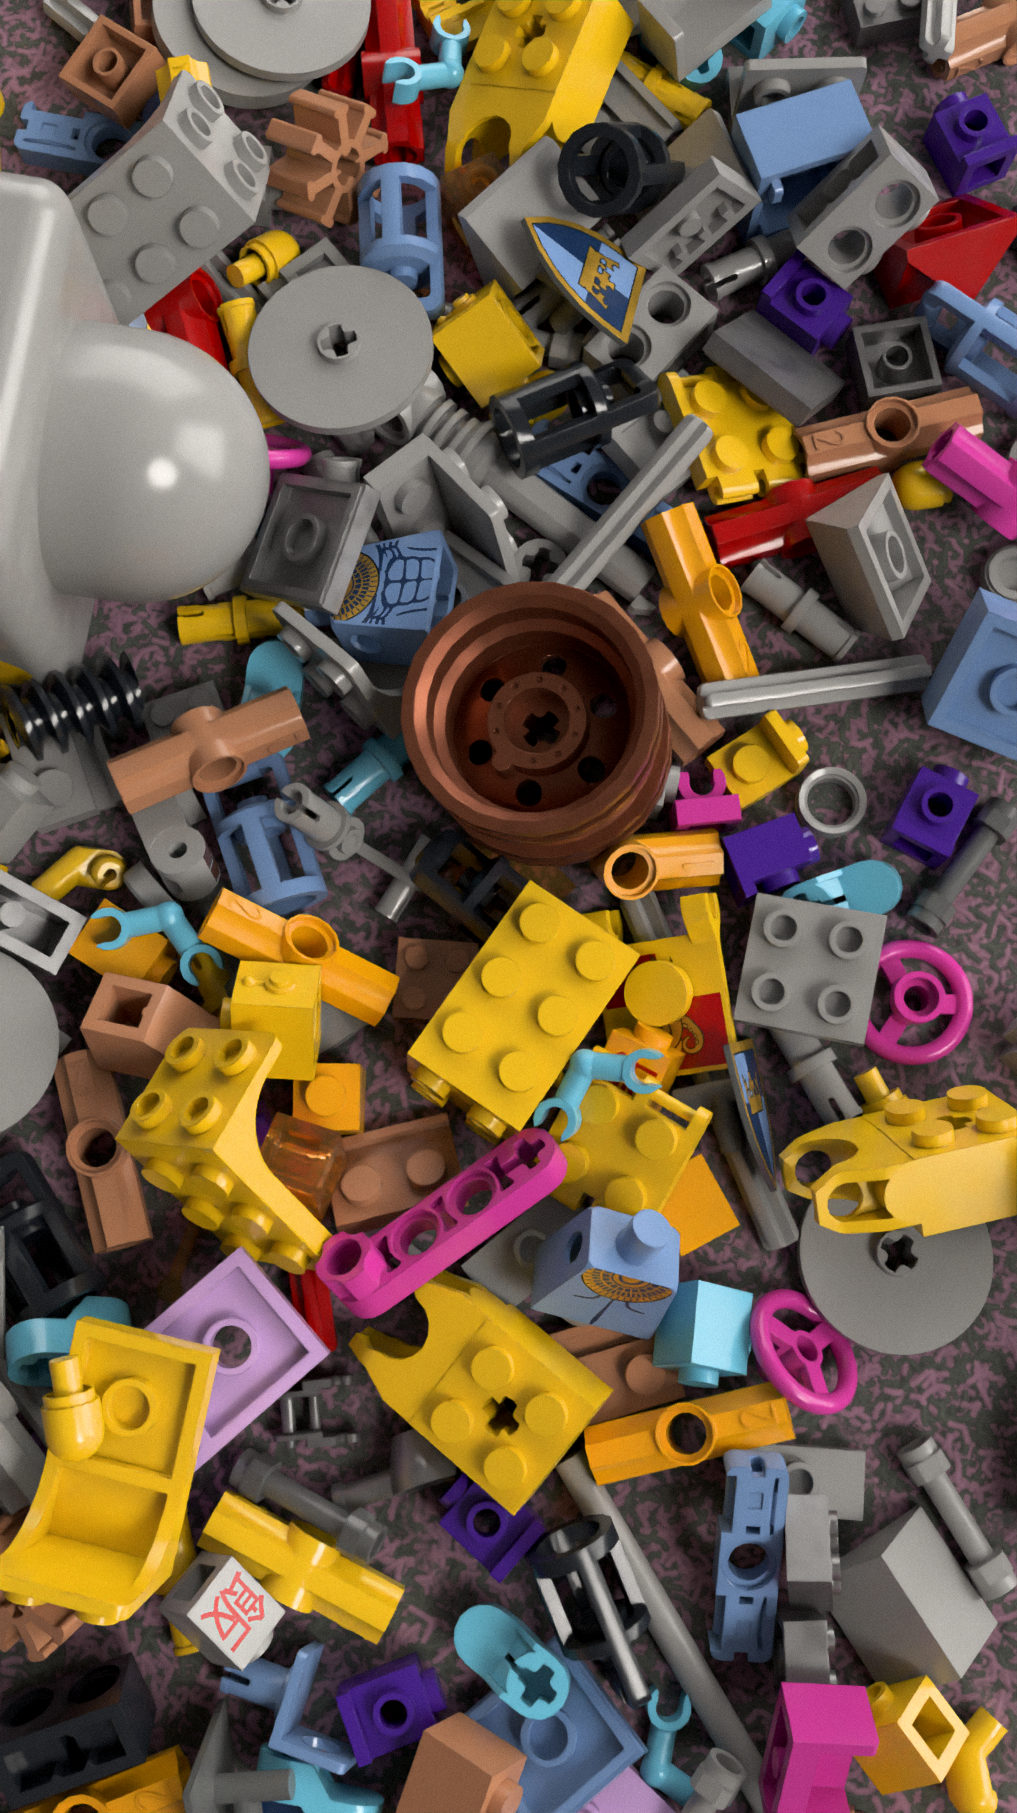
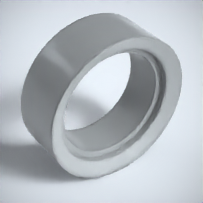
[795,767,867,839]

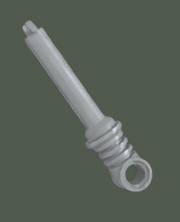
[372,370,664,616]

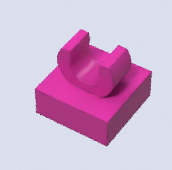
[669,769,742,832]

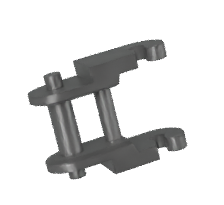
[273,1374,361,1449]

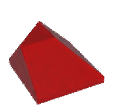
[873,193,1017,309]

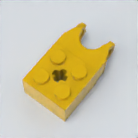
[445,0,634,190]
[779,1085,1017,1237]
[348,1270,614,1516]

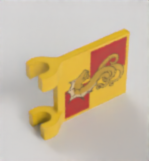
[582,893,737,1076]

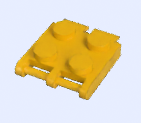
[657,366,806,505]
[534,1045,713,1216]

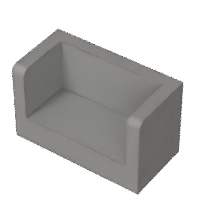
[637,0,772,83]

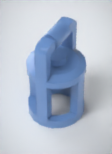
[357,162,445,321]
[914,280,1017,421]
[202,753,328,917]

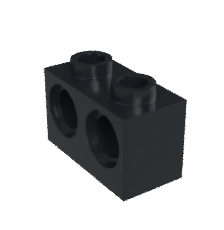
[0,1652,157,1810]

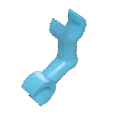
[382,15,471,105]
[90,901,225,986]
[533,1048,664,1142]
[640,1683,731,1807]

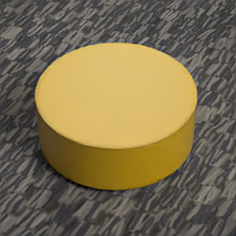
[624,960,693,1026]

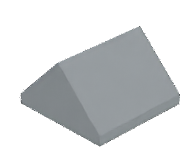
[457,135,602,300]
[805,472,931,641]
[830,1504,998,1687]

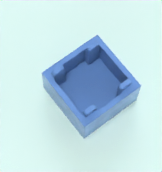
[730,79,872,245]
[921,587,1017,761]

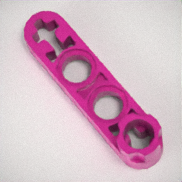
[315,1128,568,1319]

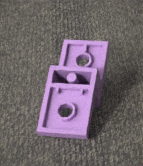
[30,1246,331,1472]

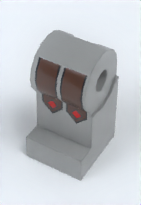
[131,788,221,901]

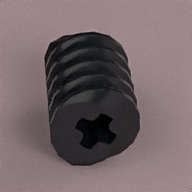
[0,651,144,762]

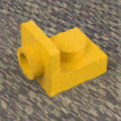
[704,709,809,812]

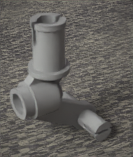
[274,782,431,923]

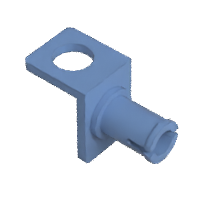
[219,1640,357,1775]

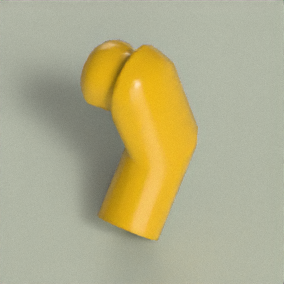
[31,846,128,901]
[945,1706,1008,1813]

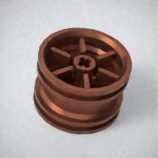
[400,582,673,867]

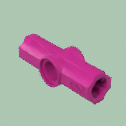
[922,421,1017,541]

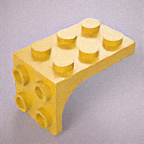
[407,880,640,1145]
[115,1028,333,1275]
[0,1316,221,1626]

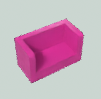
[758,1682,879,1813]

